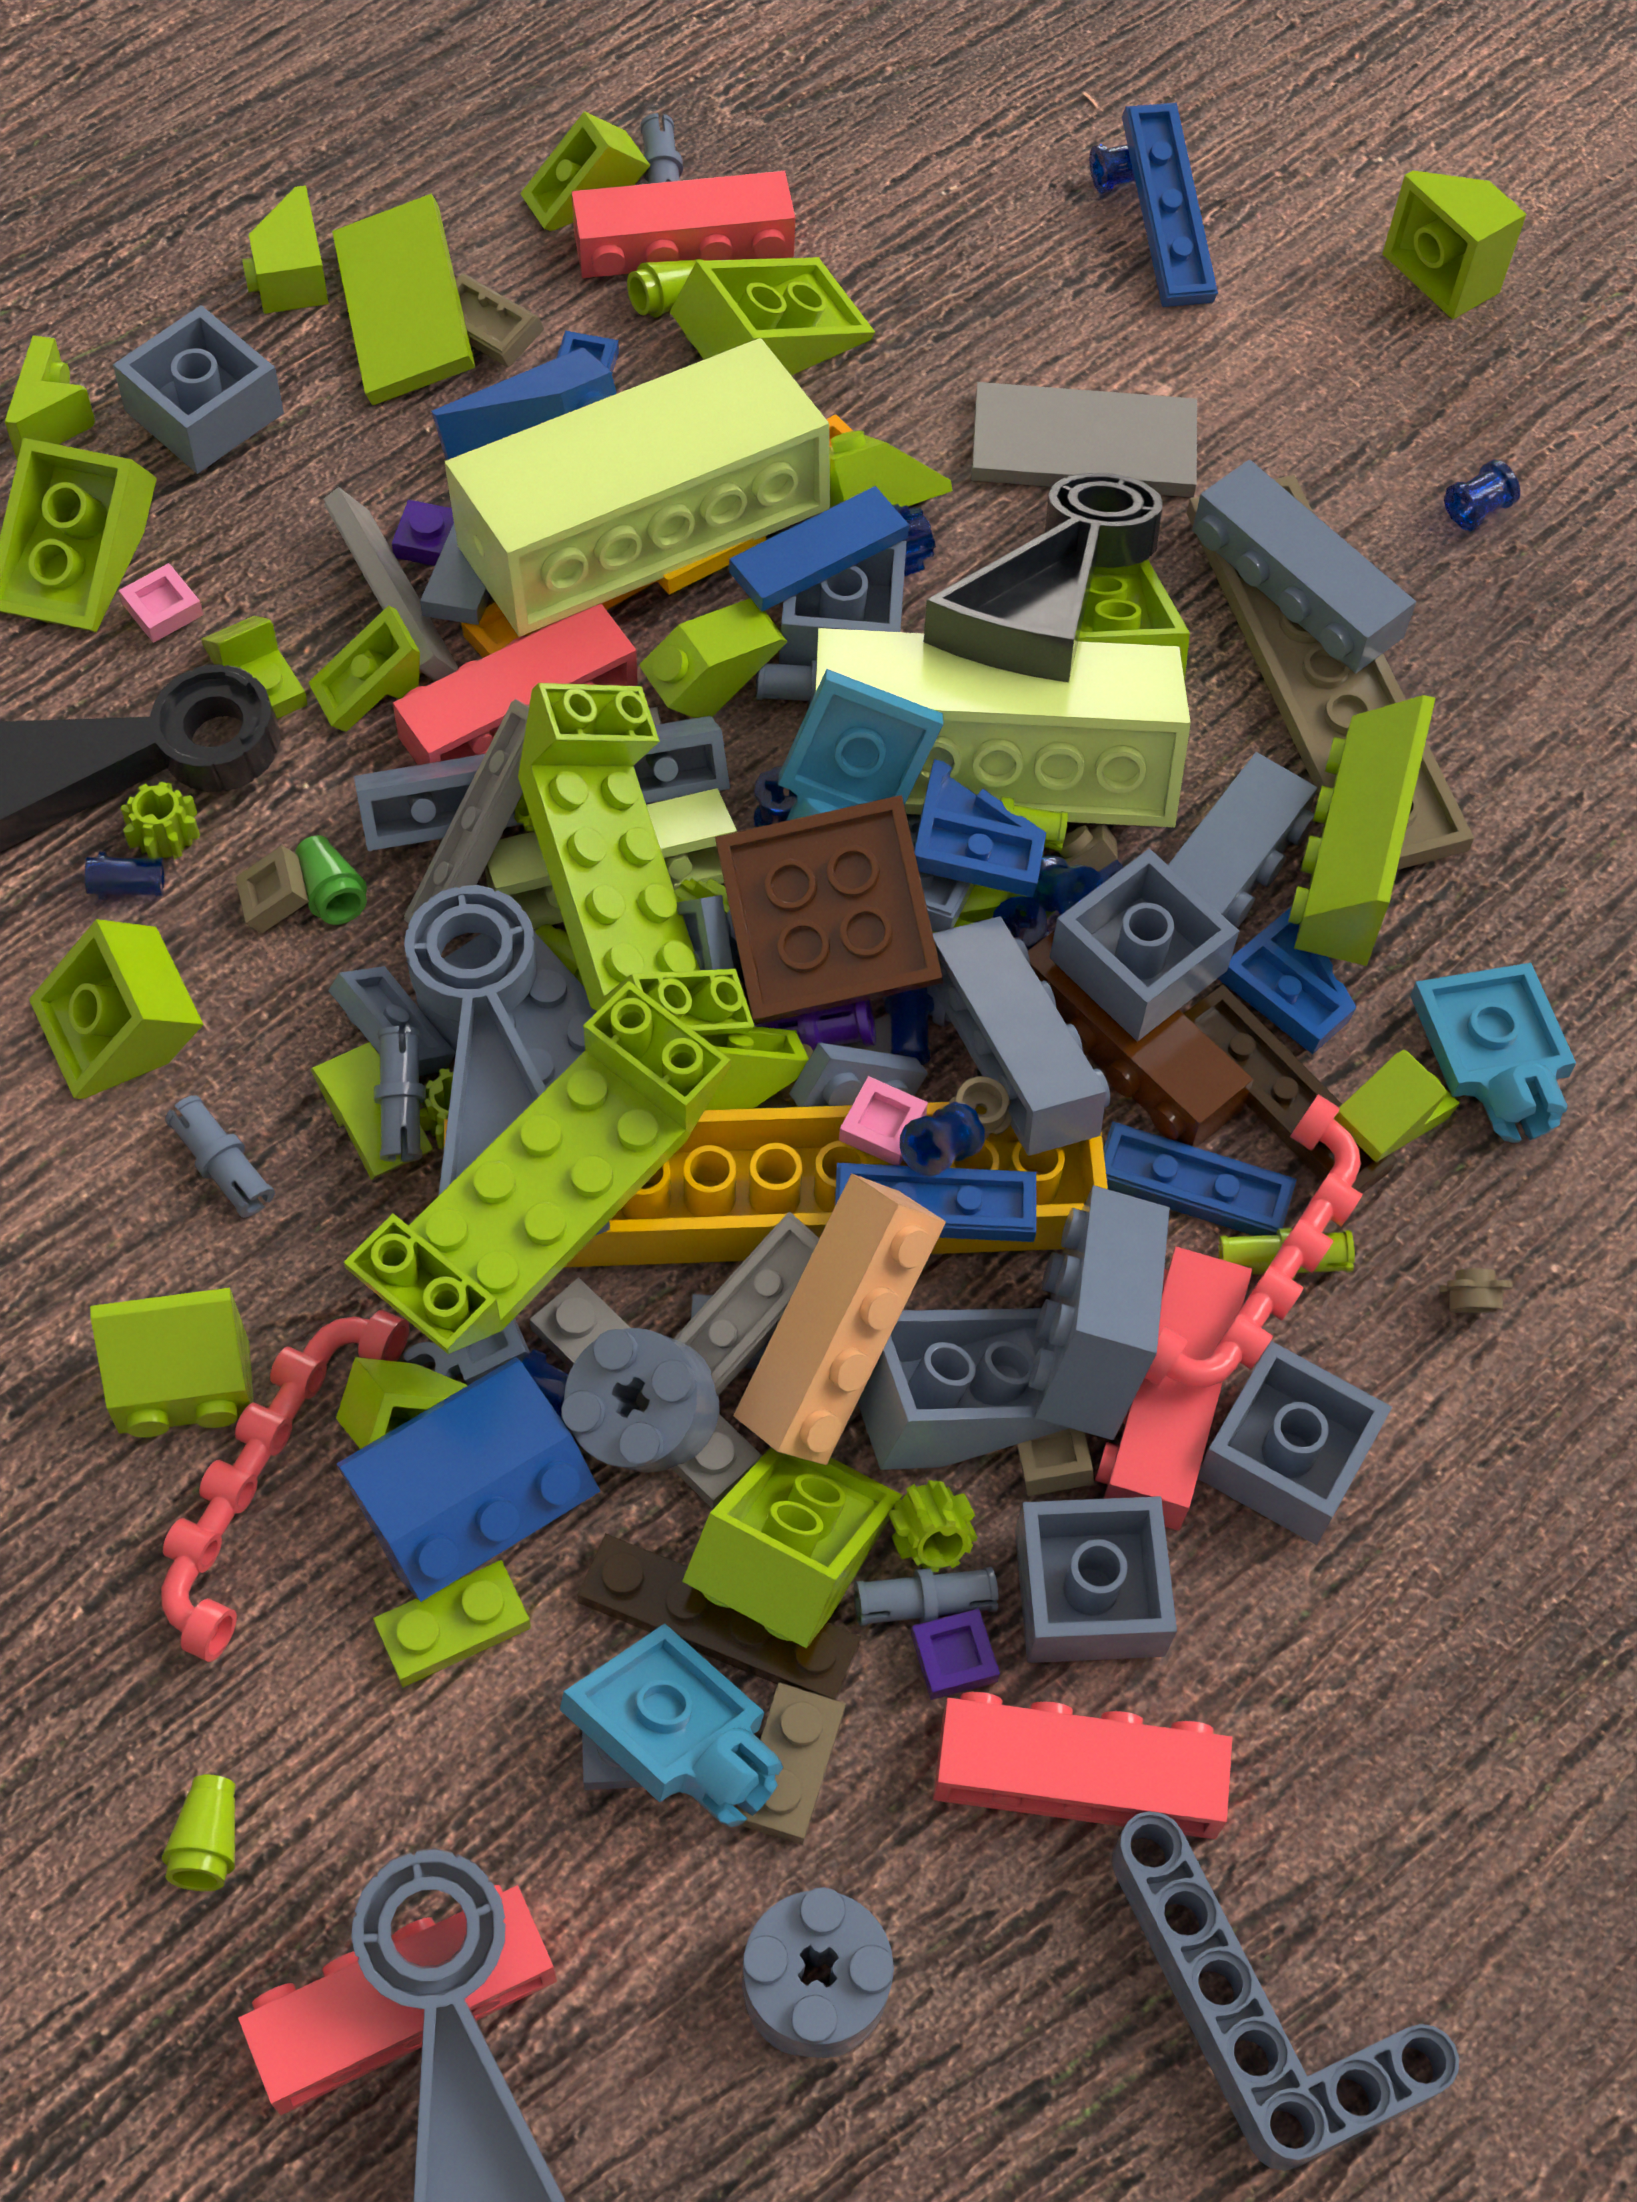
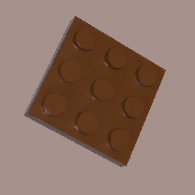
[715,795,943,1025]

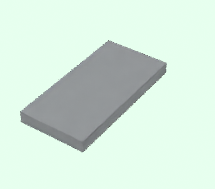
[971,382,1197,497]

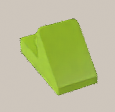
[5,335,95,460]
[308,605,420,732]
[201,616,308,719]
[1334,1050,1460,1162]

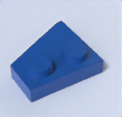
[914,759,1046,897]
[1217,906,1356,1055]

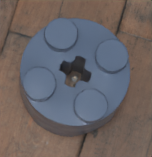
[561,1328,720,1473]
[742,1887,894,2058]

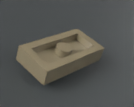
[737,1683,846,1845]

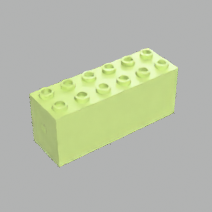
[444,338,830,637]
[815,628,1191,827]

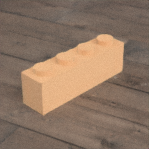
[733,1173,946,1465]

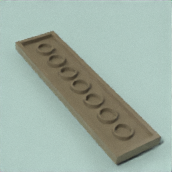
[1186,475,1474,870]

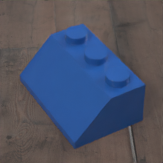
[337,1357,600,1602]

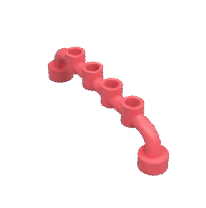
[1145,1094,1363,1388]
[161,1310,409,1662]

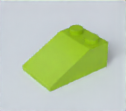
[670,257,875,375]
[0,438,157,633]
[1078,559,1190,682]
[682,1447,903,1648]

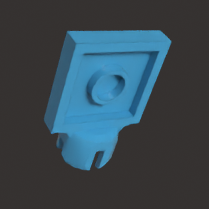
[778,668,943,821]
[1410,963,1576,1143]
[559,1623,783,1827]

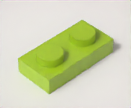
[373,1560,531,1688]

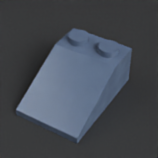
[858,1308,1068,1470]

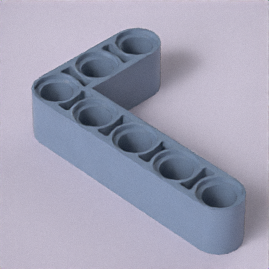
[1111,1811,1459,2171]

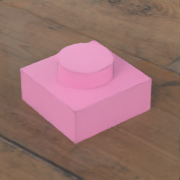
[118,563,203,643]
[839,1076,928,1166]

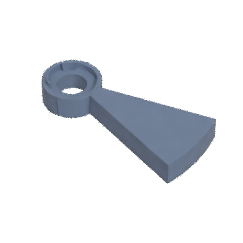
[404,885,610,1235]
[351,1848,566,2202]

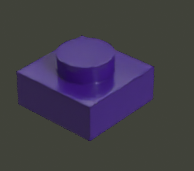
[392,499,454,566]
[911,1608,1000,1700]

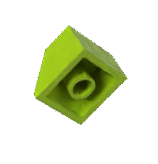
[1382,170,1527,320]
[29,919,204,1099]
[90,1288,254,1437]

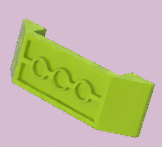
[518,683,755,1036]
[343,981,731,1354]

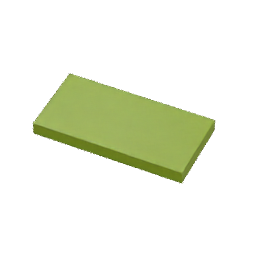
[332,193,475,406]

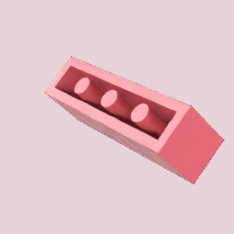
[572,171,795,278]
[393,604,638,765]
[1095,1246,1252,1531]
[933,1692,1232,1839]
[238,1885,557,2115]

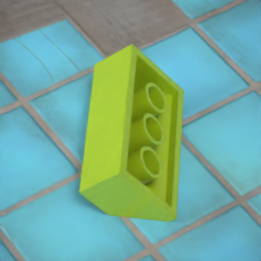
[1288,695,1436,966]

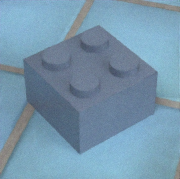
[113,305,284,474]
[779,541,906,666]
[1049,848,1239,1042]
[1197,1341,1392,1545]
[1015,1496,1177,1663]

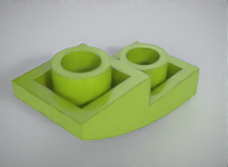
[311,1042,433,1180]

